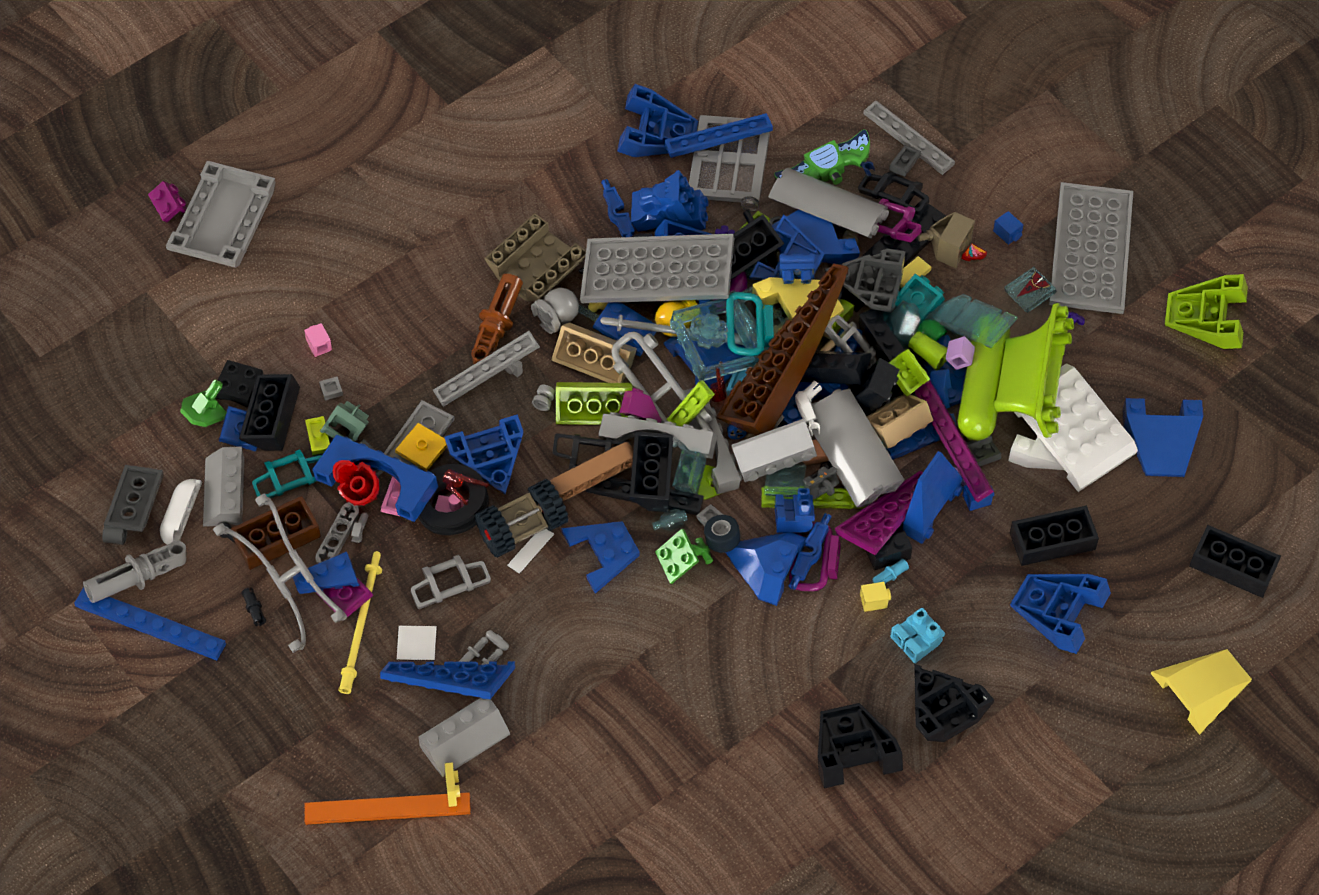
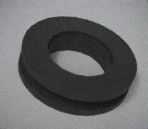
[418,464,489,535]

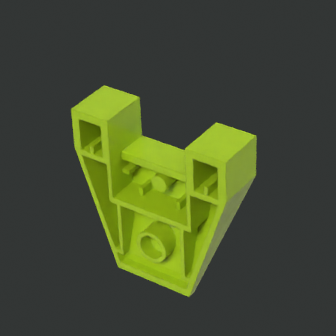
[1165,274,1248,349]

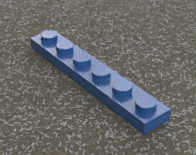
[665,113,773,158]

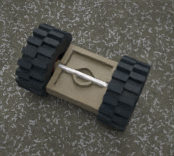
[475,479,569,558]

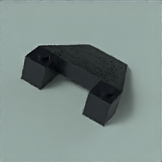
[818,703,903,788]

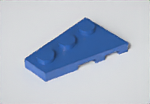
[293,552,360,594]

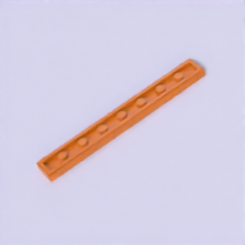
[305,792,471,825]

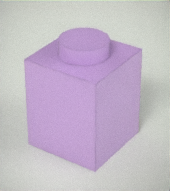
[946,336,975,370]

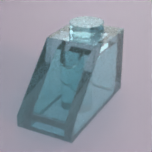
[890,300,921,344]

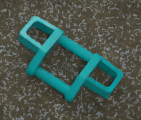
[252,449,322,499]

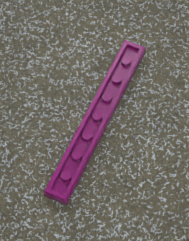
[915,380,994,502]

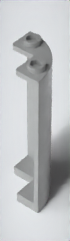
[768,168,889,239]
[807,389,905,507]

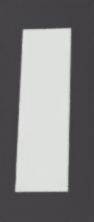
[507,529,554,574]

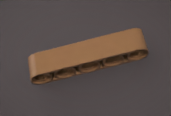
[550,442,634,502]

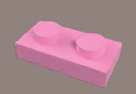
[381,476,401,516]

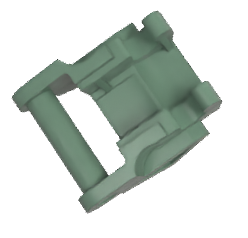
[320,401,369,442]

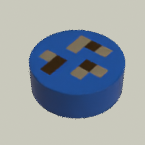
[727,425,747,440]

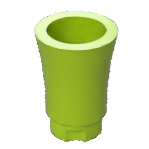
[908,331,948,371]

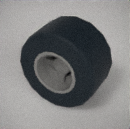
[704,515,740,553]

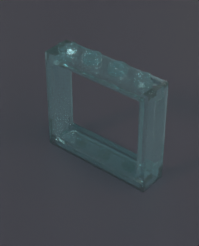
[670,299,764,381]

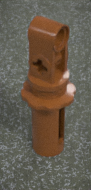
[471,274,523,365]

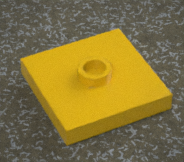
[395,423,447,471]

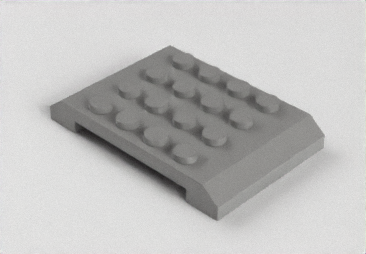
[166,161,276,268]

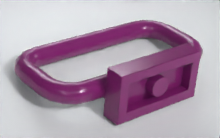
[789,522,841,591]

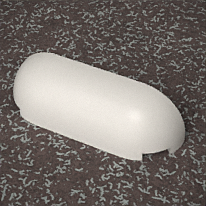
[160,479,202,545]

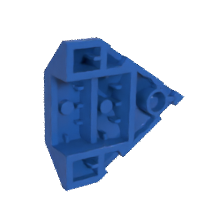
[444,415,524,495]
[724,532,806,606]

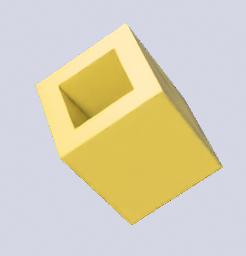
[860,582,891,612]

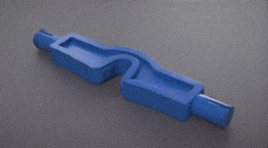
[601,179,635,237]
[788,513,831,590]

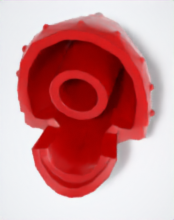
[333,460,379,506]

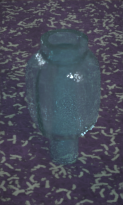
[652,509,688,531]

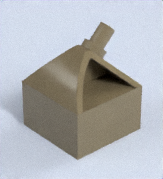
[918,212,975,268]

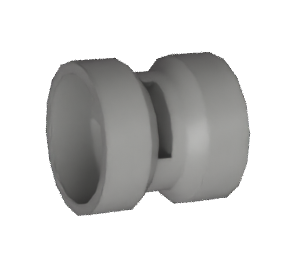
[532,385,556,411]

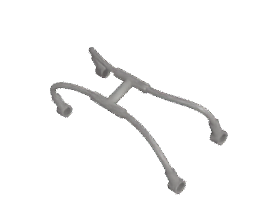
[213,493,347,653]

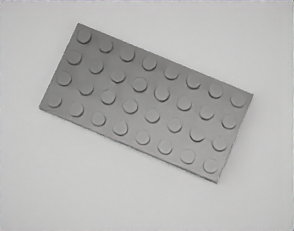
[1049,182,1133,314]
[580,234,734,303]

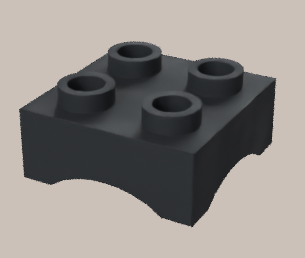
[215,360,263,408]

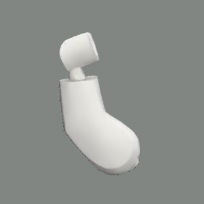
[795,381,822,436]

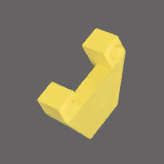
[752,277,844,331]

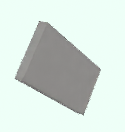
[384,400,454,469]

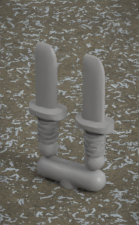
[459,630,509,665]

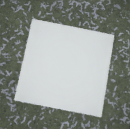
[397,626,437,660]

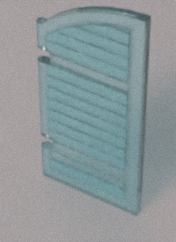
[925,294,1018,348]

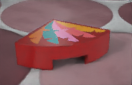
[961,243,987,261]

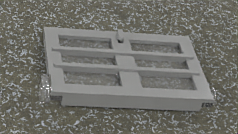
[689,115,771,212]

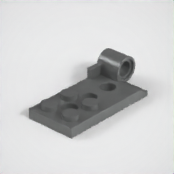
[102,465,163,545]

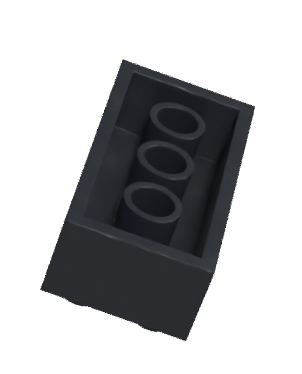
[1010,505,1099,566]
[1189,525,1281,598]

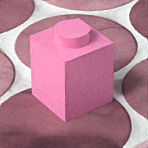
[304,323,332,357]

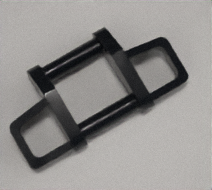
[858,171,930,216]
[553,433,631,470]

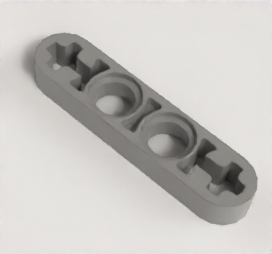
[315,503,360,564]

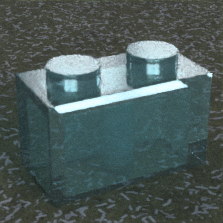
[672,450,707,495]

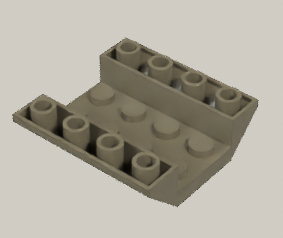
[485,213,586,301]

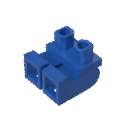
[778,253,814,284]
[774,488,815,533]

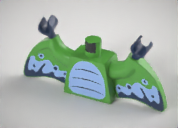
[774,129,875,185]

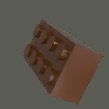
[231,496,321,570]

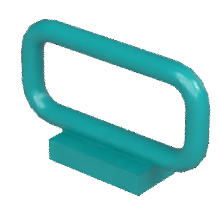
[726,292,774,356]

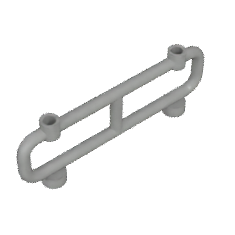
[611,332,714,453]

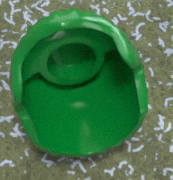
[914,319,947,341]

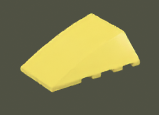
[1151,649,1252,735]

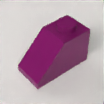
[619,388,662,423]

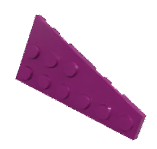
[835,471,923,555]

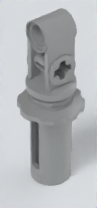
[83,541,187,603]

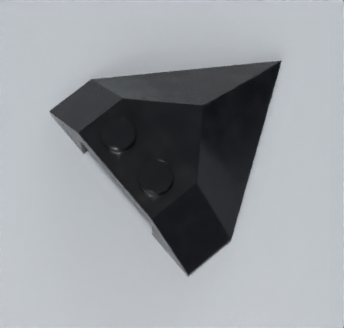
[914,664,994,742]

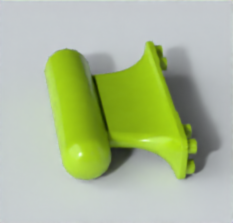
[957,303,1074,441]

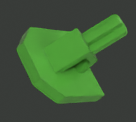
[180,380,226,427]

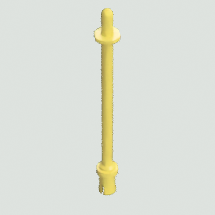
[339,551,382,694]

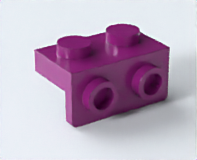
[148,181,187,222]

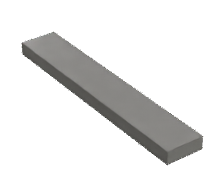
[864,101,955,175]
[433,331,539,407]

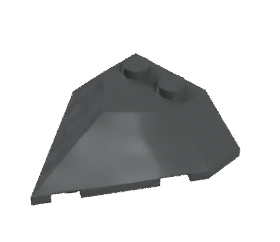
[825,249,906,312]

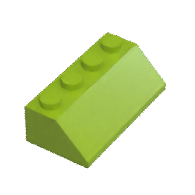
[556,382,632,425]

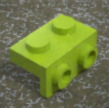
[888,349,930,397]

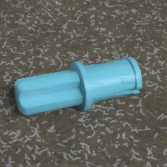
[872,559,909,584]

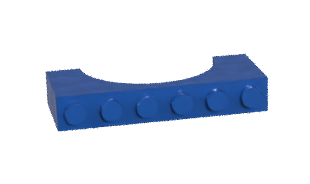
[312,435,438,522]

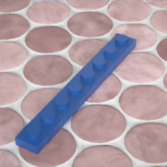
[74,587,226,661]

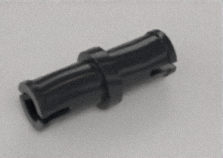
[241,587,266,626]

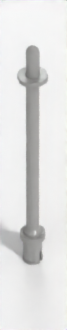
[600,315,750,346]

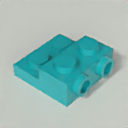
[895,274,945,324]

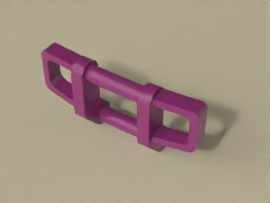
[877,198,922,242]

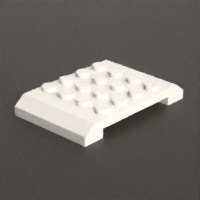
[1014,363,1138,492]

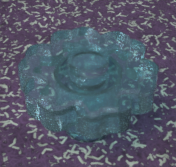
[689,313,728,349]

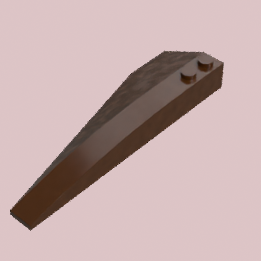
[716,264,849,436]

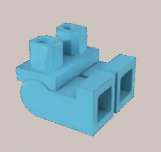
[890,608,945,664]

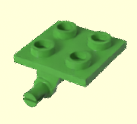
[655,529,713,584]

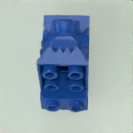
[631,170,708,232]

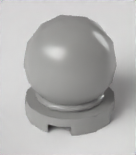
[531,288,579,334]

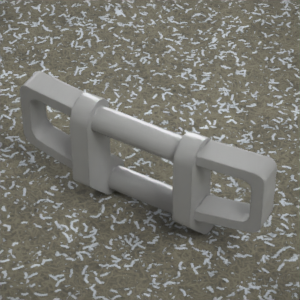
[825,315,876,365]
[411,555,491,609]

